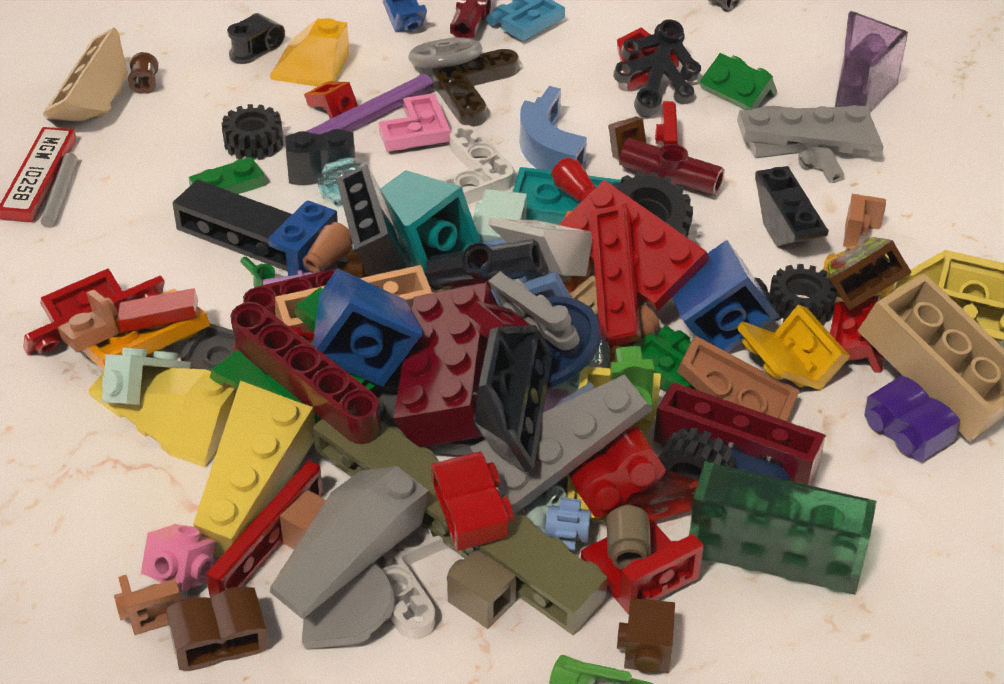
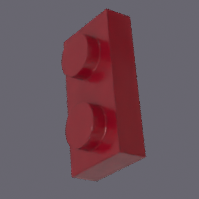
[467,301,531,339]

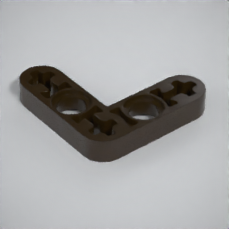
[433,49,519,127]

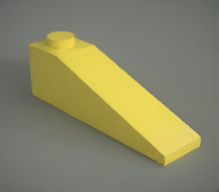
[88,366,238,468]

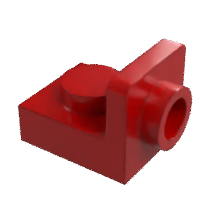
[304,81,358,119]

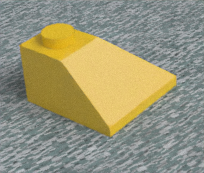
[270,18,349,87]

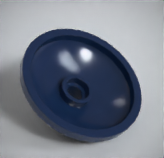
[544,297,601,389]

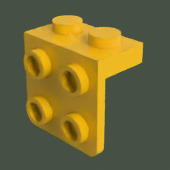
[737,305,850,390]

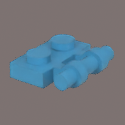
[487,0,565,41]

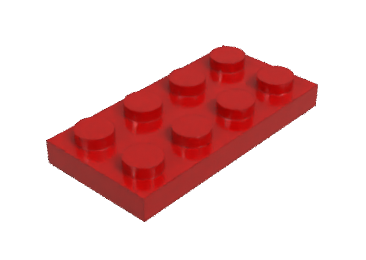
[558,180,710,311]

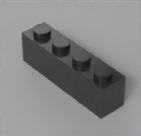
[336,164,406,276]
[172,179,292,272]

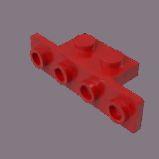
[23,268,165,355]

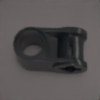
[227,13,285,64]

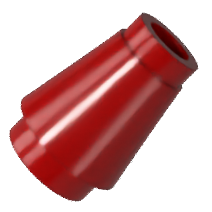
[551,158,596,203]

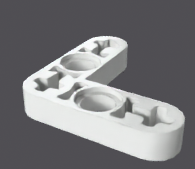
[439,125,514,205]
[373,525,448,640]

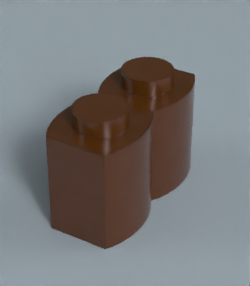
[166,587,268,671]

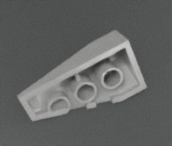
[270,466,429,619]

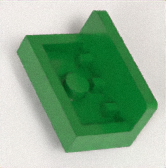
[699,53,777,110]

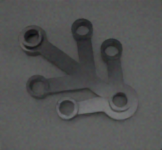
[613,19,701,117]

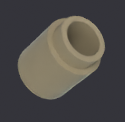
[606,505,651,570]

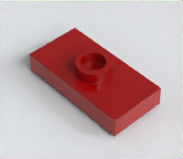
[655,101,678,147]

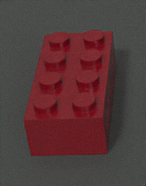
[393,283,499,447]

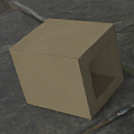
[447,548,516,629]

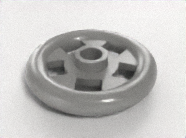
[408,38,483,68]

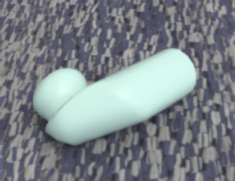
[525,485,567,534]

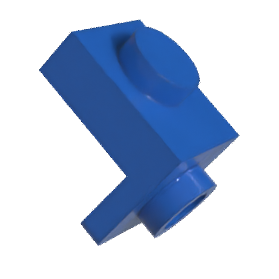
[383,0,427,32]

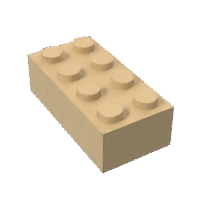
[858,273,1004,442]

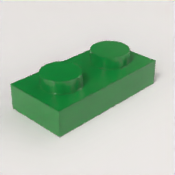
[188,157,266,194]

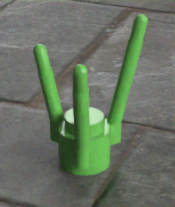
[549,654,654,684]

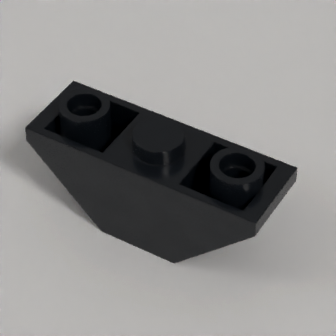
[755,166,829,246]

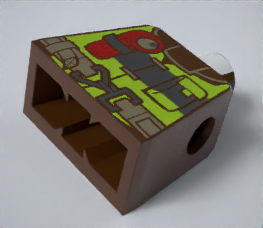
[827,237,912,310]

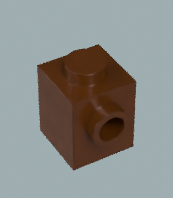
[617,598,675,673]

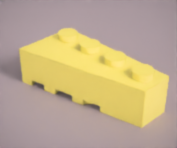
[193,381,316,558]

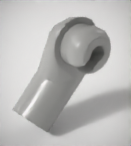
[798,147,844,183]

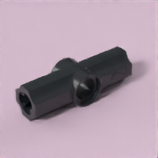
[426,239,542,290]

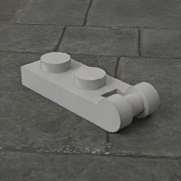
[488,272,580,350]

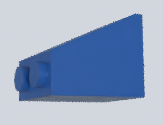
[672,240,780,352]
[313,268,422,387]

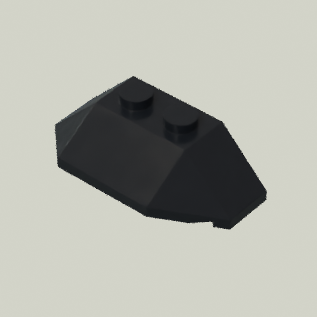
[474,325,553,472]

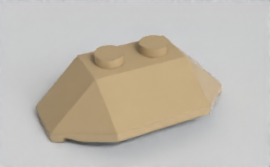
[42,27,128,122]

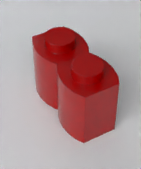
[569,427,666,517]
[431,451,514,551]

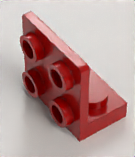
[581,518,704,615]

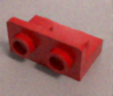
[830,295,884,372]

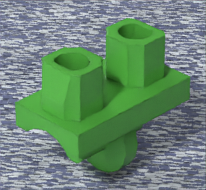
[610,346,654,419]

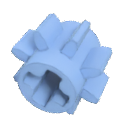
[545,497,591,551]

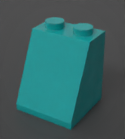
[380,170,481,287]

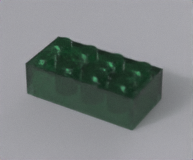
[689,462,877,595]

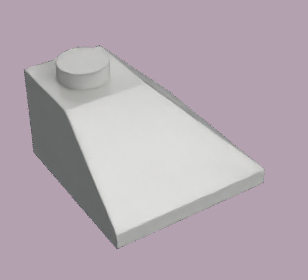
[488,217,592,282]

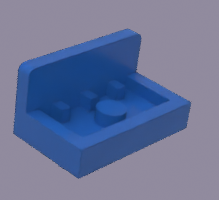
[268,200,338,276]

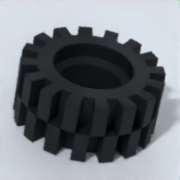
[221,104,284,160]
[769,264,837,326]
[658,428,737,506]

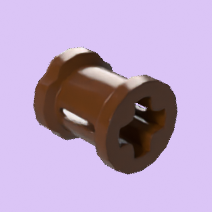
[128,52,159,94]

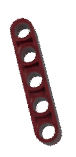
[230,302,381,444]

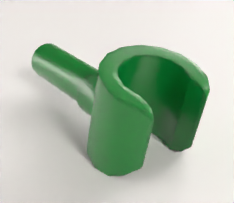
[240,256,275,287]

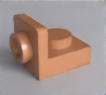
[843,193,886,248]
[58,290,119,353]
[114,574,182,635]

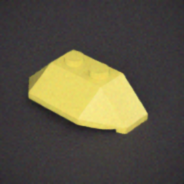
[895,250,1004,343]

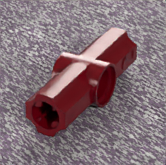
[450,0,491,38]
[619,138,725,196]

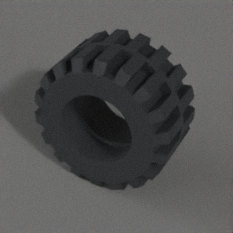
[613,172,693,238]

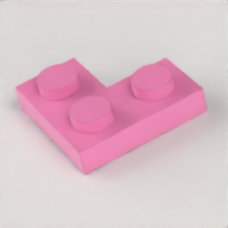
[379,93,451,152]

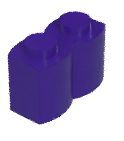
[864,376,960,461]

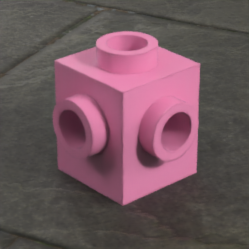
[141,524,216,592]

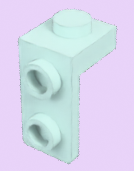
[102,348,191,405]

